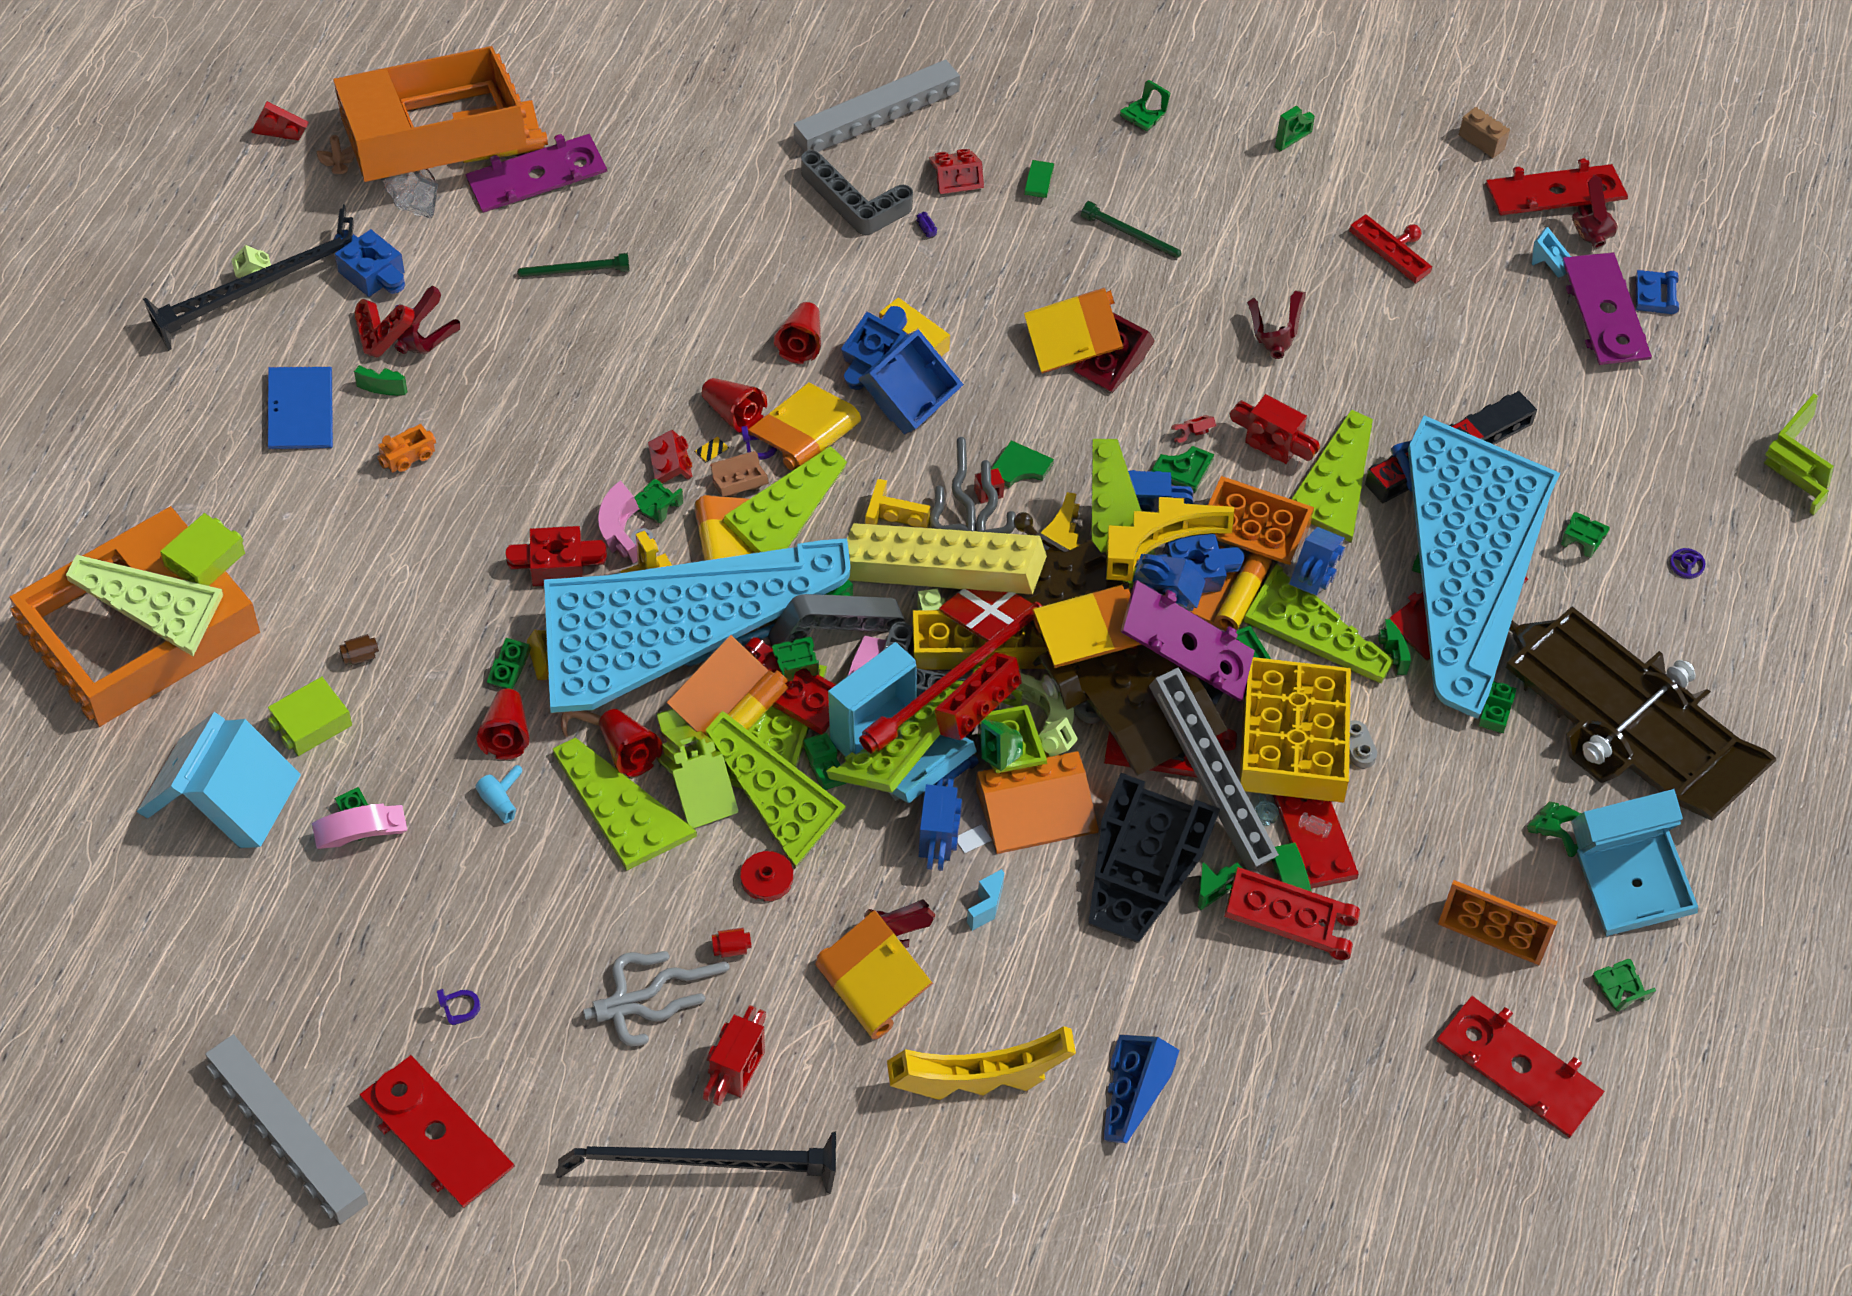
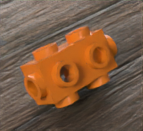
[377,424,436,473]

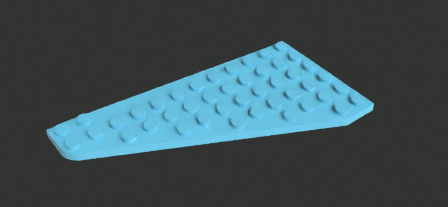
[1408,415,1560,719]
[544,538,850,713]

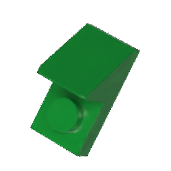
[1197,862,1242,910]

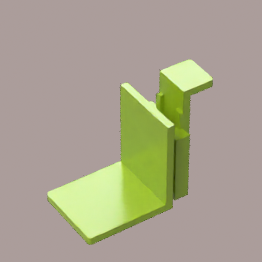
[1764,393,1834,515]
[656,709,739,829]

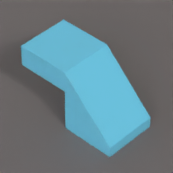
[967,869,1005,931]

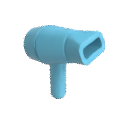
[475,765,523,824]

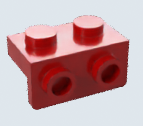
[648,429,693,483]

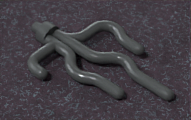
[929,437,1016,534]

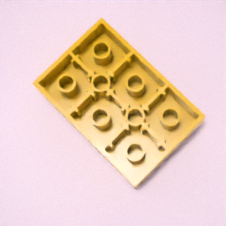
[1239,657,1351,803]

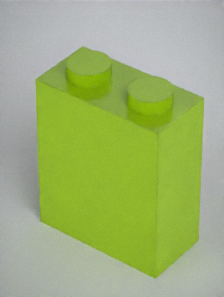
[160,513,245,586]
[268,677,352,756]

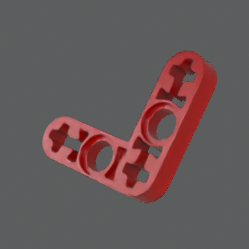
[354,299,414,358]

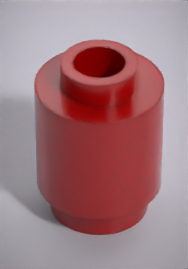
[711,927,752,958]

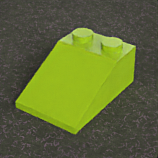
[978,705,1047,773]

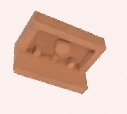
[710,451,769,497]

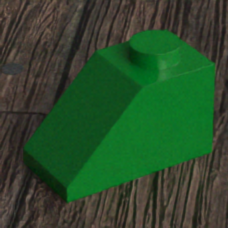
[981,719,1023,771]

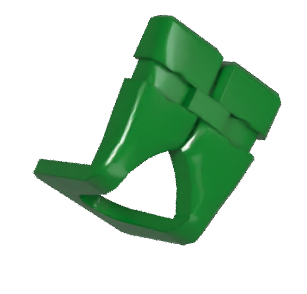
[1120,80,1171,131]
[634,479,683,524]
[1561,512,1610,558]
[772,637,819,682]
[1527,801,1581,857]
[1592,958,1656,1012]

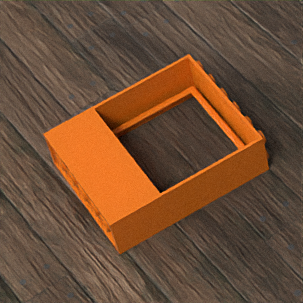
[333,46,530,182]
[9,506,260,727]

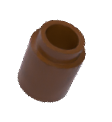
[339,634,379,665]

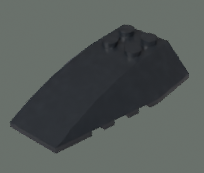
[1088,773,1220,943]

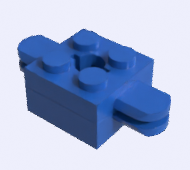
[334,229,405,297]
[841,306,907,390]
[1128,470,1193,512]
[1289,527,1346,596]
[1157,534,1244,593]
[1133,554,1206,612]
[918,777,962,871]

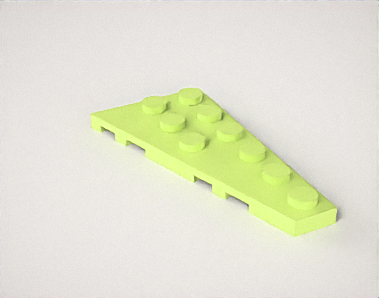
[66,555,223,656]

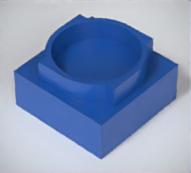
[859,329,964,435]

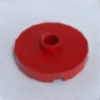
[740,851,794,902]

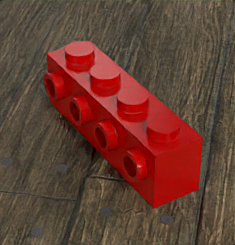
[934,652,1022,741]

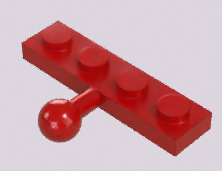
[1349,214,1433,284]

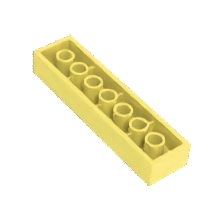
[847,523,1047,594]

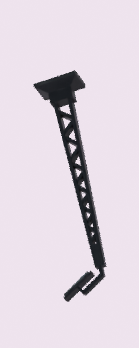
[143,204,354,351]
[557,1131,836,1194]

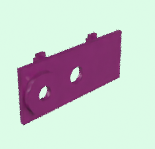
[465,133,608,213]
[1562,252,1652,365]
[1120,580,1255,701]

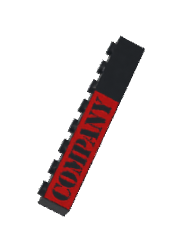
[1365,391,1537,504]

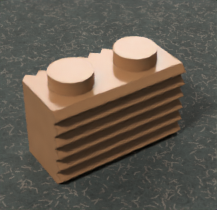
[1458,107,1510,158]

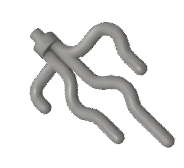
[583,951,730,1047]

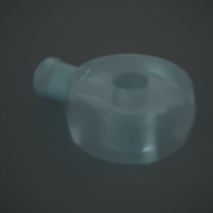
[1255,794,1279,826]

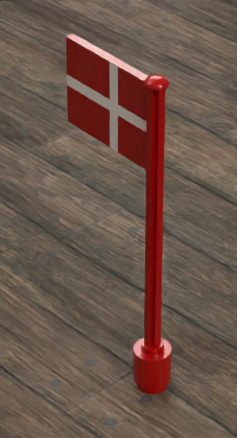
[859,589,1042,754]

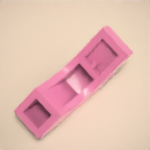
[598,480,639,564]
[312,803,407,849]

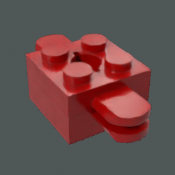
[1229,394,1320,464]
[505,526,607,587]
[703,1005,766,1106]

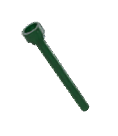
[1080,200,1182,258]
[517,252,630,277]

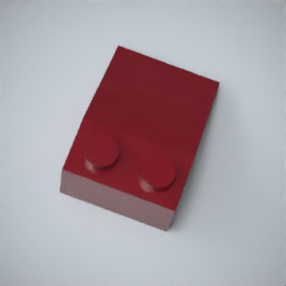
[1073,312,1155,393]

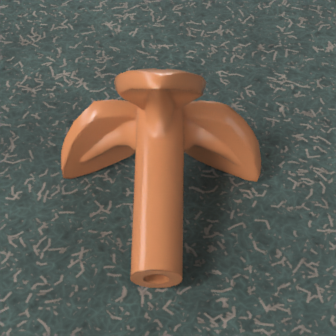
[316,135,355,174]
[561,710,601,737]

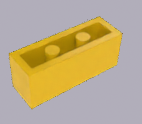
[879,297,950,357]

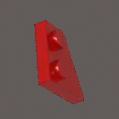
[251,101,309,141]

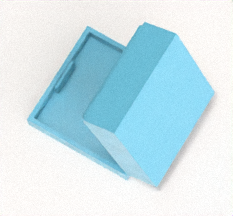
[828,642,977,803]
[136,712,301,848]
[1571,789,1698,936]

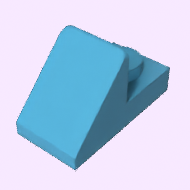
[1532,227,1571,278]

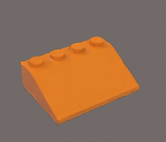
[1200,476,1314,565]
[976,751,1098,854]
[1438,880,1558,966]

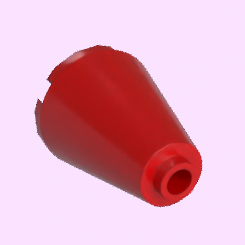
[774,302,821,364]
[701,378,768,433]
[476,689,530,760]
[599,709,663,777]

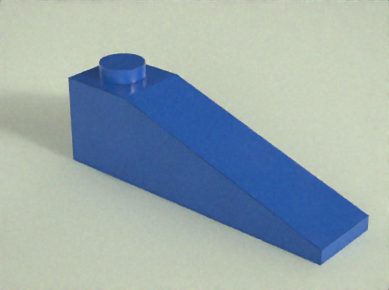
[1104,1035,1180,1144]

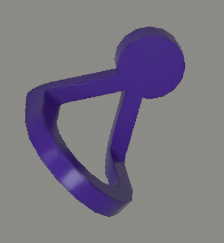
[742,426,777,460]
[437,989,481,1025]

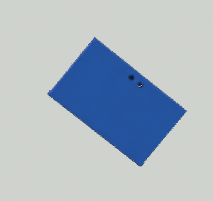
[268,366,333,449]

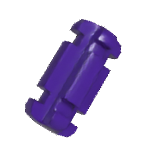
[916,211,937,238]

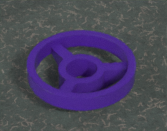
[1670,548,1706,579]

